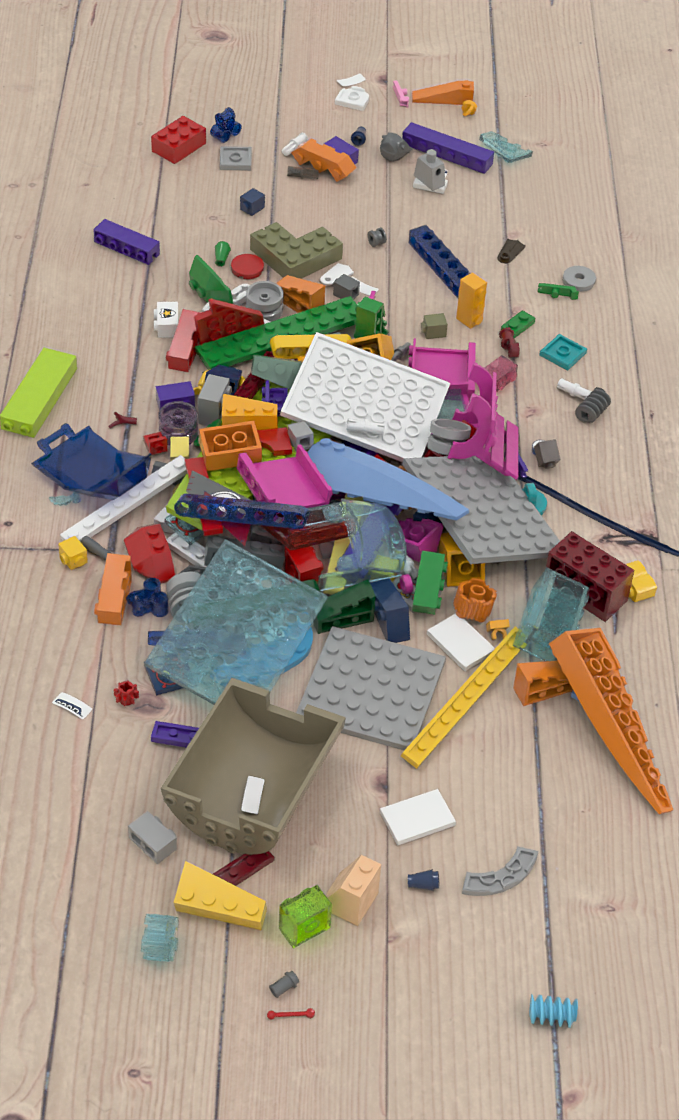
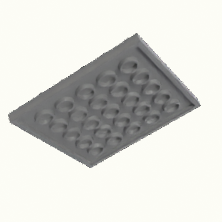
[296,626,446,750]

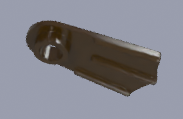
[497,239,526,264]

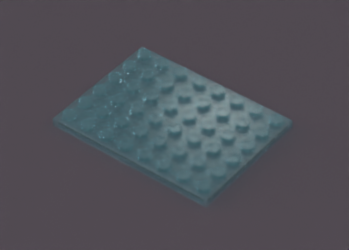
[144,539,328,705]

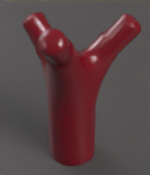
[109,411,137,428]

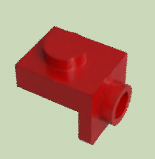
[143,432,168,456]

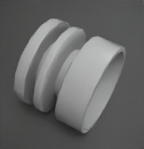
[166,572,211,624]

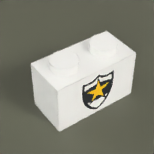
[154,302,178,338]

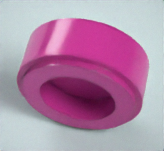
[400,574,413,594]

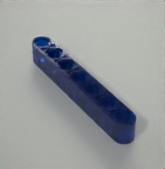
[174,494,310,529]

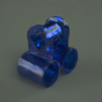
[210,107,242,143]
[126,578,169,617]

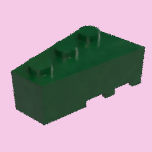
[311,579,376,634]

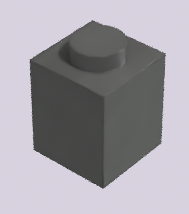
[333,274,360,300]

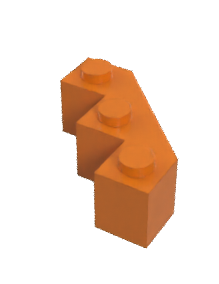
[291,138,357,182]

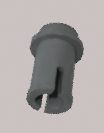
[269,971,299,998]

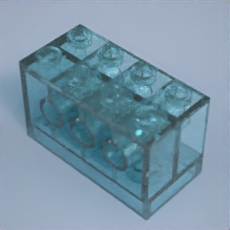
[512,567,589,661]

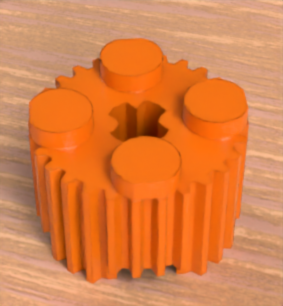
[453,577,497,622]

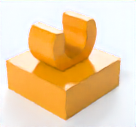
[486,619,510,640]

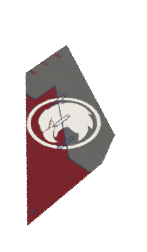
[186,470,254,546]

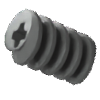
[575,387,611,423]

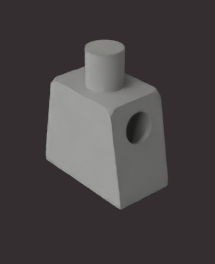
[414,149,445,191]

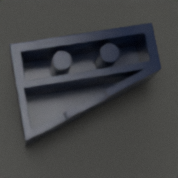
[370,578,410,643]

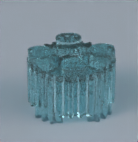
[141,914,179,962]

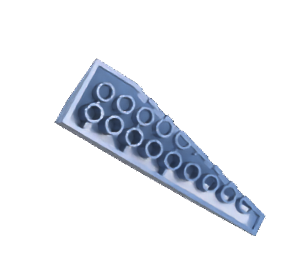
[308,438,469,521]

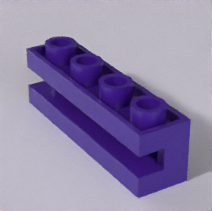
[93,219,160,265]

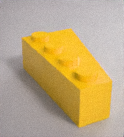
[173,861,267,930]

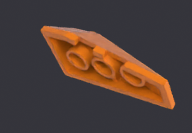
[412,80,474,105]

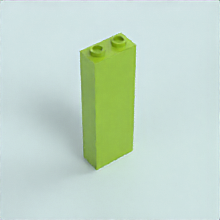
[0,347,77,438]

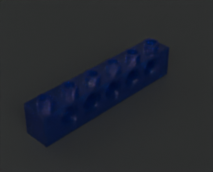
[408,225,470,298]

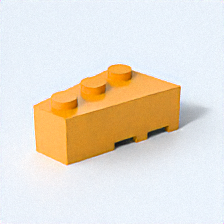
[222,394,278,430]

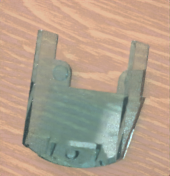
[302,499,406,591]

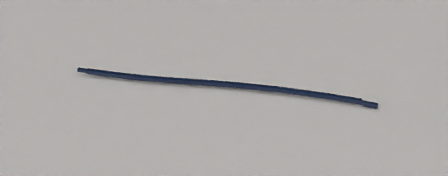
[518,472,679,557]

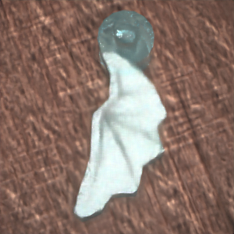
[49,492,81,506]

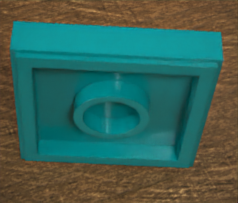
[539,334,587,371]

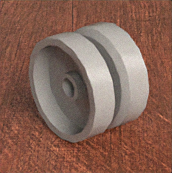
[246,281,283,322]
[427,419,471,455]

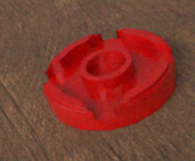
[231,254,264,280]

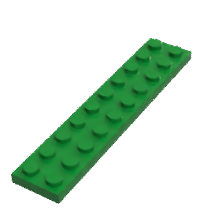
[195,296,357,370]

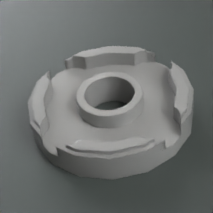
[562,266,596,292]

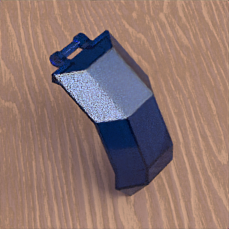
[31,423,152,500]

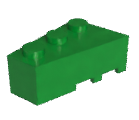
[354,296,389,339]
[412,550,448,615]

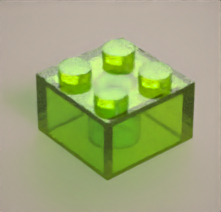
[279,885,332,948]

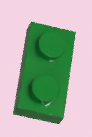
[501,310,536,339]

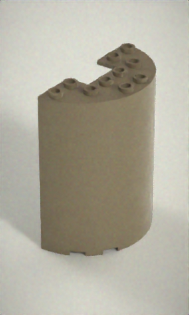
[161,678,346,854]

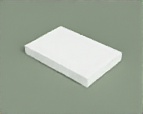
[427,613,495,671]
[380,789,456,846]

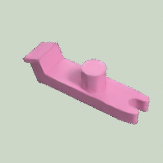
[393,80,409,108]

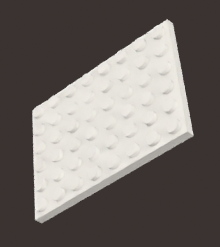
[280,332,450,462]

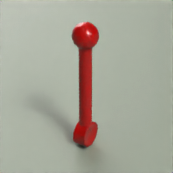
[267,1008,315,1020]

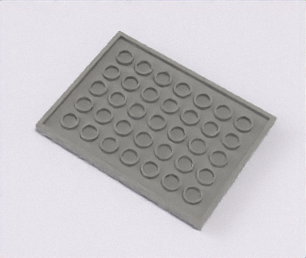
[402,456,560,564]

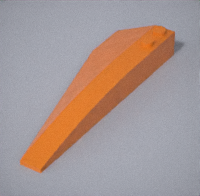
[549,628,674,815]

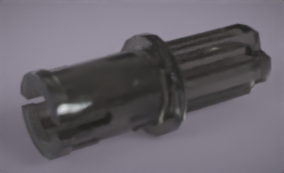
[287,166,319,179]

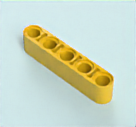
[270,334,351,359]

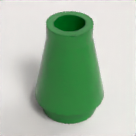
[215,241,231,267]

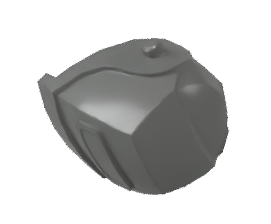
[380,132,413,161]

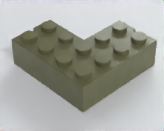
[250,222,343,279]

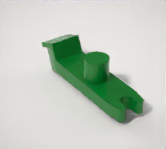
[537,283,579,300]

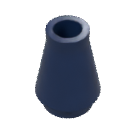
[351,126,366,146]
[408,869,440,891]

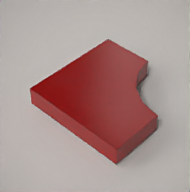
[257,427,292,456]

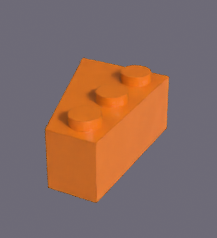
[513,660,573,706]

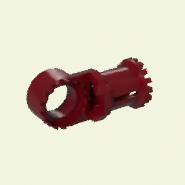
[499,327,520,358]

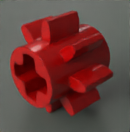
[114,680,139,706]

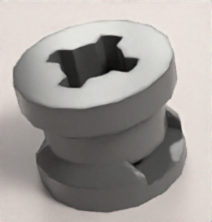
[367,227,387,247]

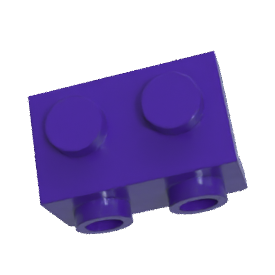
[262,380,288,416]

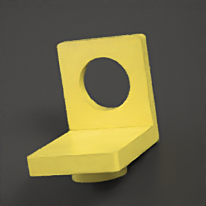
[170,437,189,461]

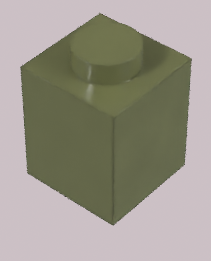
[421,313,448,339]

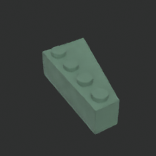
[251,355,303,390]

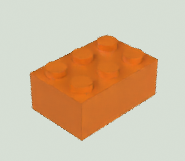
[199,421,262,471]

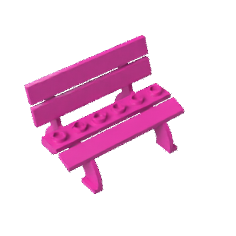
[448,362,518,480]

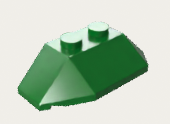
[189,255,233,304]

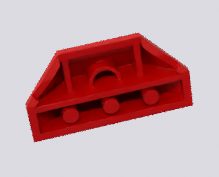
[124,523,175,584]

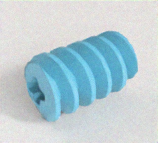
[529,994,578,1028]

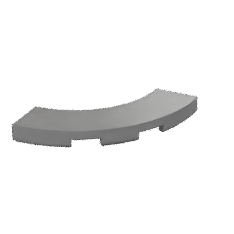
[462,846,539,896]

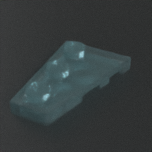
[479,131,533,163]

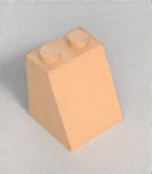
[319,855,381,926]

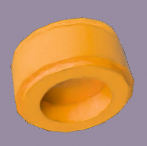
[461,100,477,116]

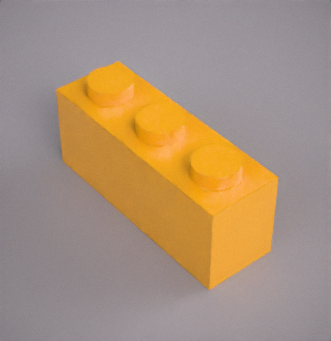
[456,272,487,329]

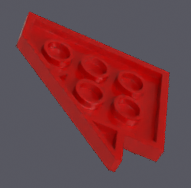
[194,299,264,345]

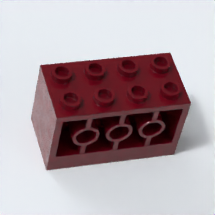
[543,531,635,622]

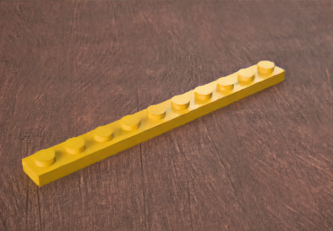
[401,626,531,769]

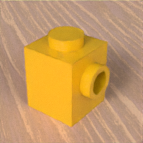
[58,536,88,570]

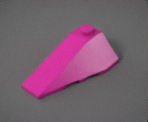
[380,518,443,562]

